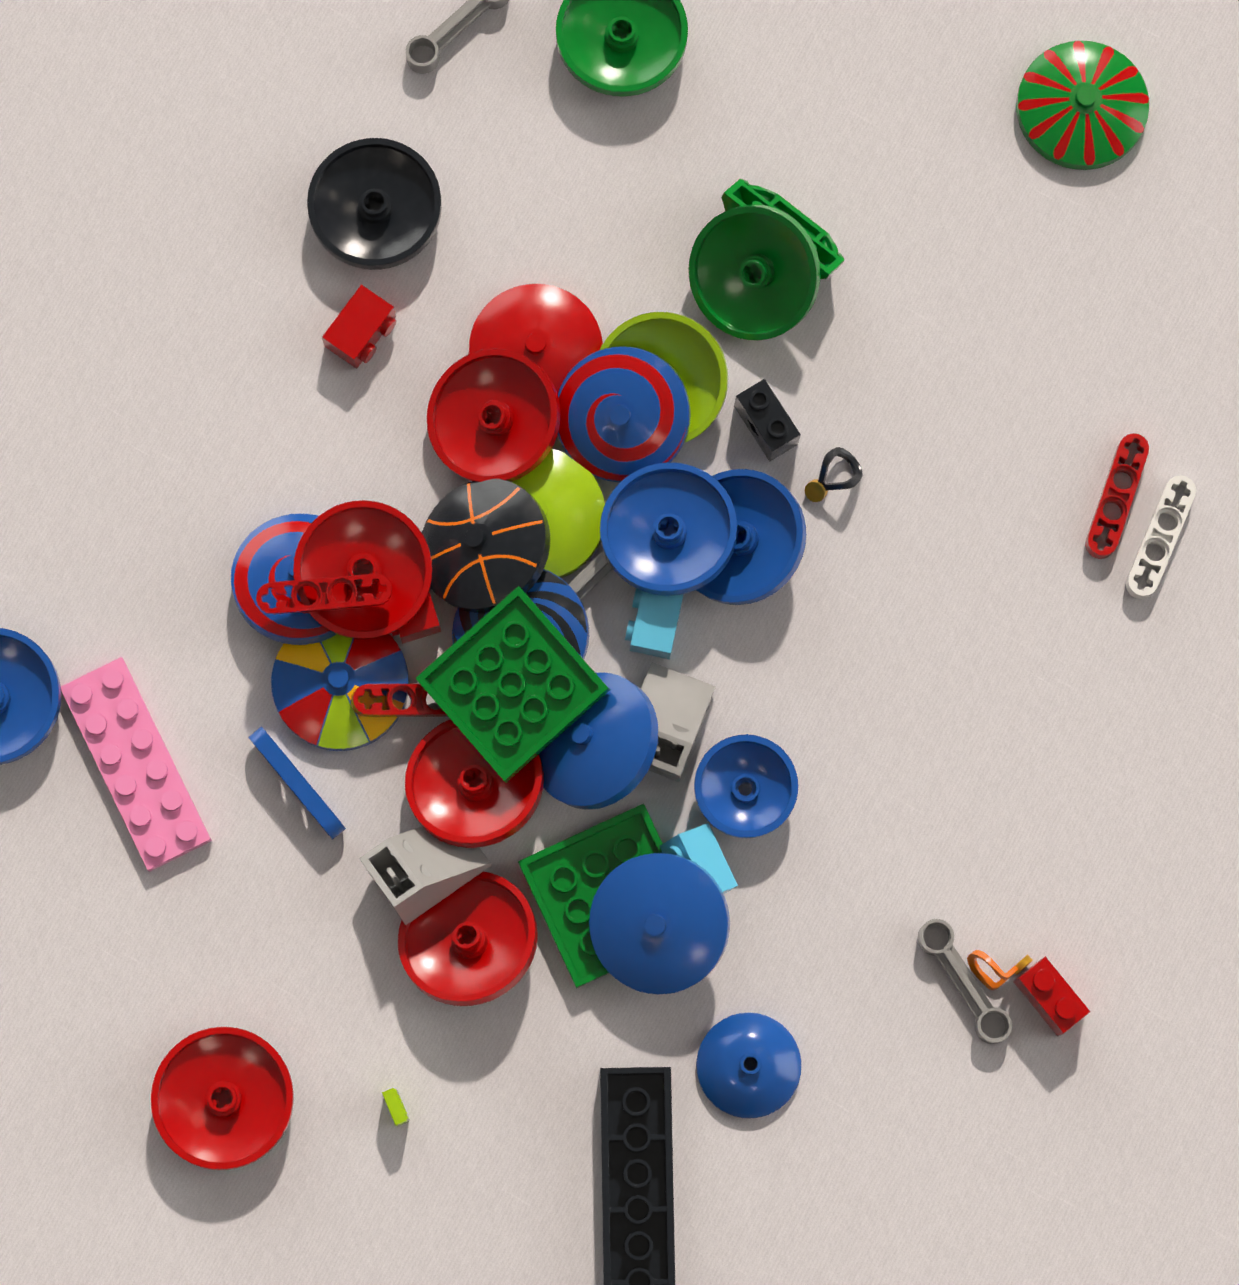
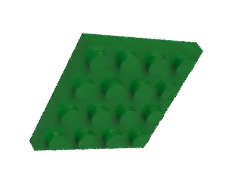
[415,586,610,782]
[518,803,663,989]

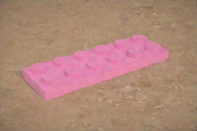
[61,657,212,872]

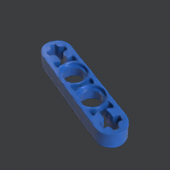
[248,726,346,840]

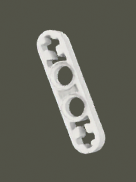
[1125,475,1196,599]

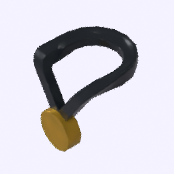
[804,447,863,502]

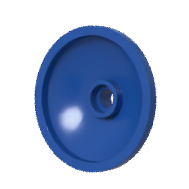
[694,734,798,838]
[696,1013,801,1119]

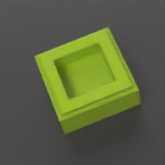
[382,1088,410,1127]

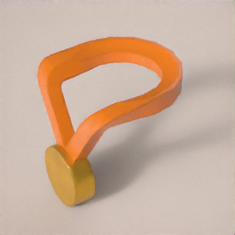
[967,950,1033,990]

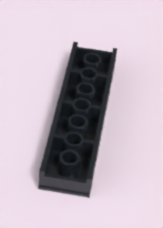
[600,1067,675,1285]

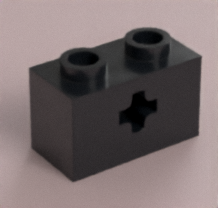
[734,379,801,462]

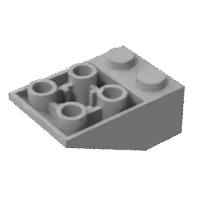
[641,662,716,782]
[359,827,492,925]

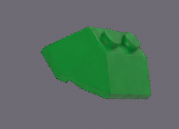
[721,178,845,279]

